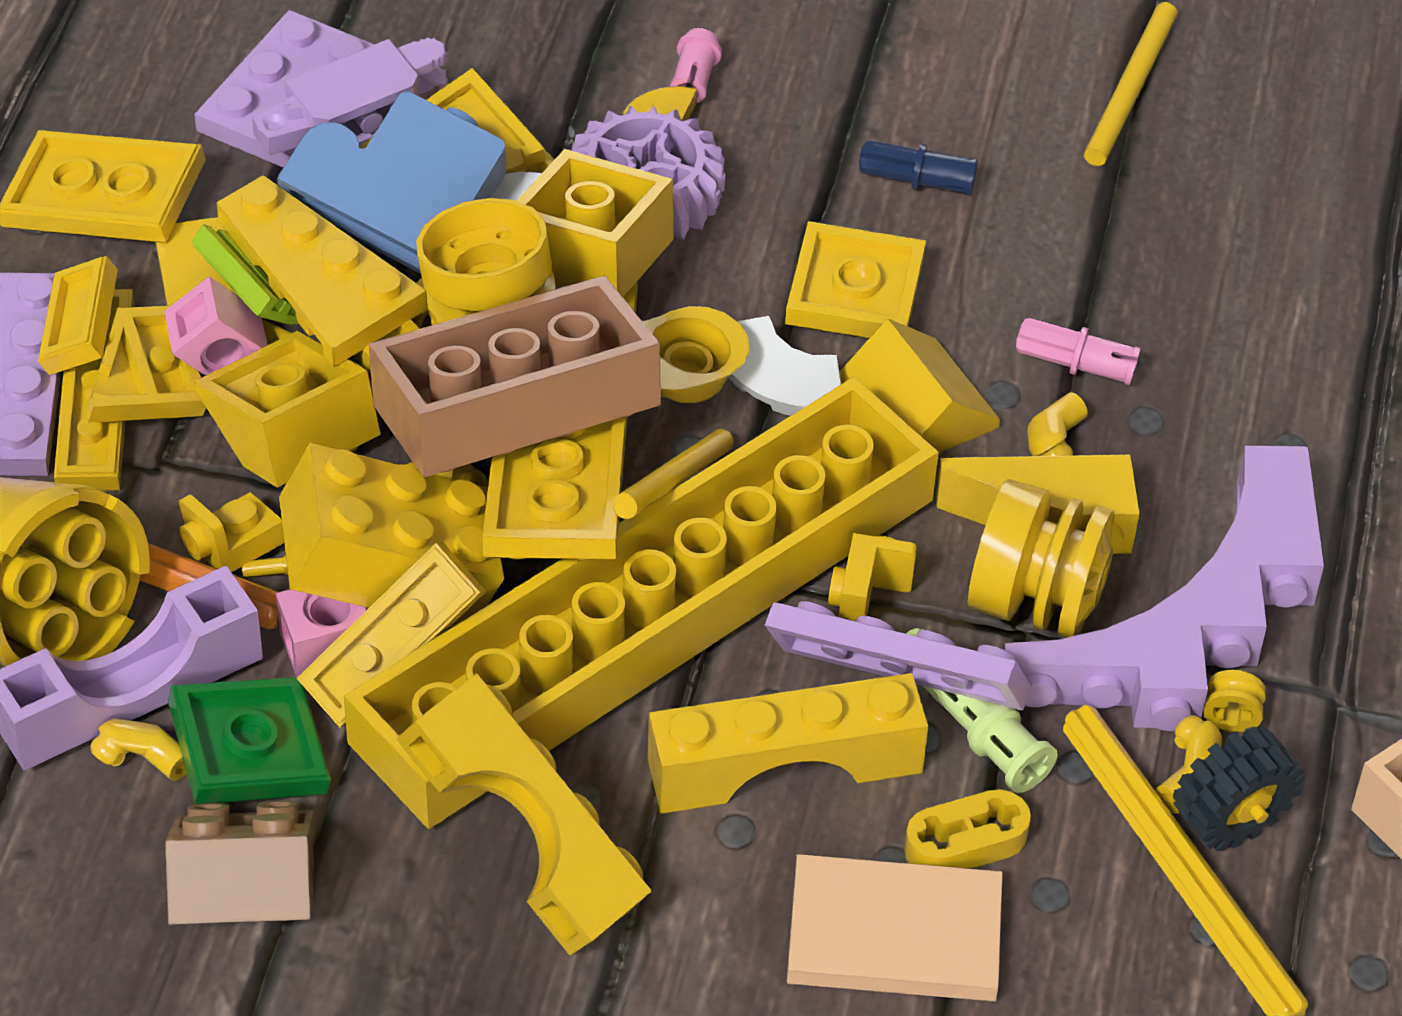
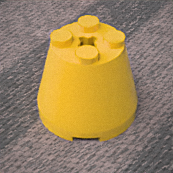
[0,478,150,667]

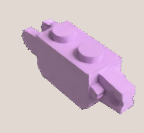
[252,37,447,155]

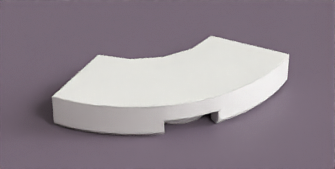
[728,316,842,416]

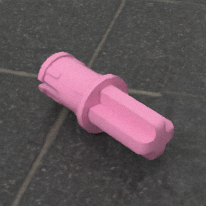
[1016,318,1141,386]

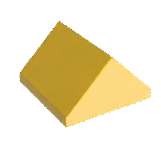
[840,318,1000,453]

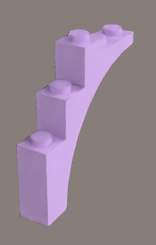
[1004,445,1324,731]

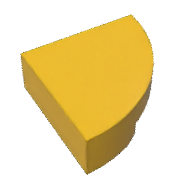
[623,87,697,122]

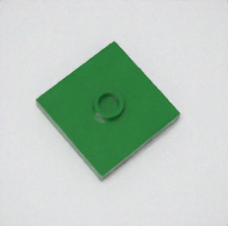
[168,677,331,804]

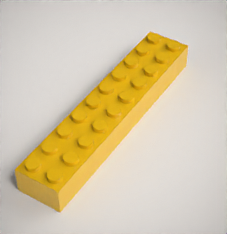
[343,377,938,830]

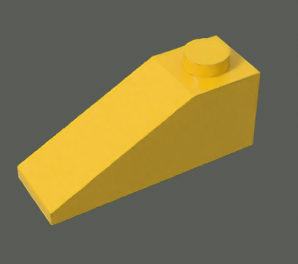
[936,455,1139,554]

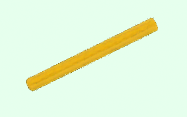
[1063,705,1308,1016]

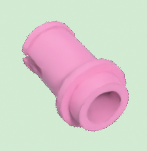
[670,28,722,103]

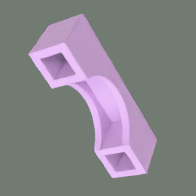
[0,566,263,771]

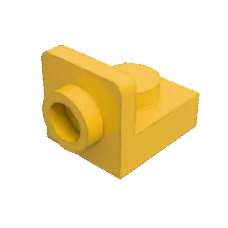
[179,492,284,572]

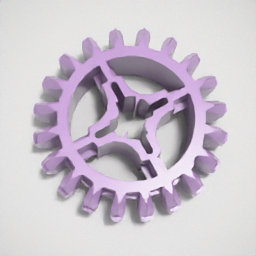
[572,105,725,240]

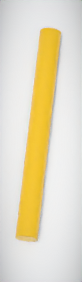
[1084,2,1178,166]
[613,429,734,519]

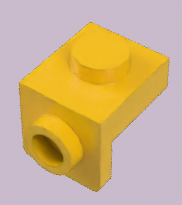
[828,533,917,622]

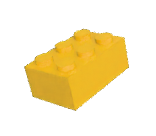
[279,443,504,627]

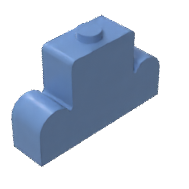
[277,91,506,274]

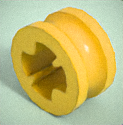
[1203,670,1266,732]

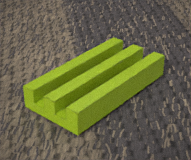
[191,224,299,325]

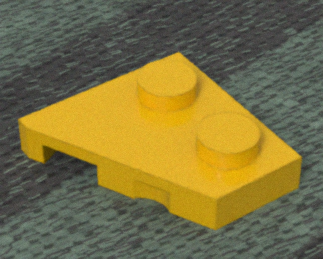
[86,306,206,423]

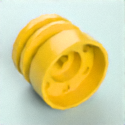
[416,198,556,325]
[967,479,1115,638]

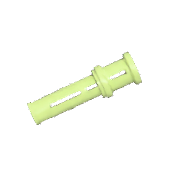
[906,628,1058,793]

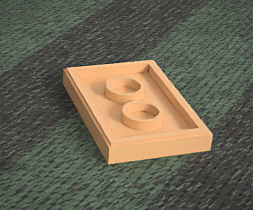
[787,854,1002,1001]

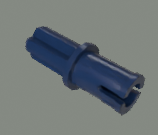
[859,140,978,196]

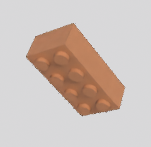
[369,275,661,477]

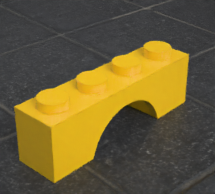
[397,673,651,956]
[648,673,928,814]

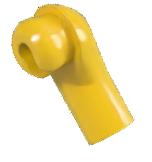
[1027,392,1088,456]
[1156,715,1222,814]
[90,718,187,781]

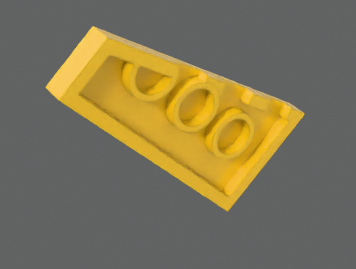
[217,175,427,367]

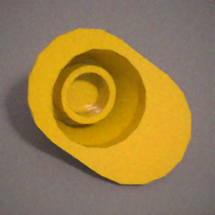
[642,306,750,403]

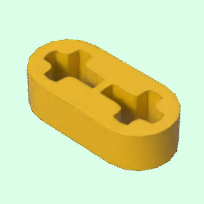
[904,789,1031,869]

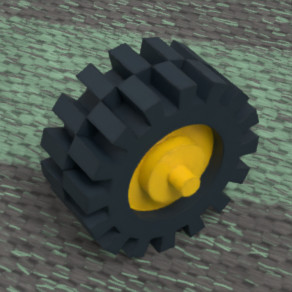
[1173,727,1306,851]

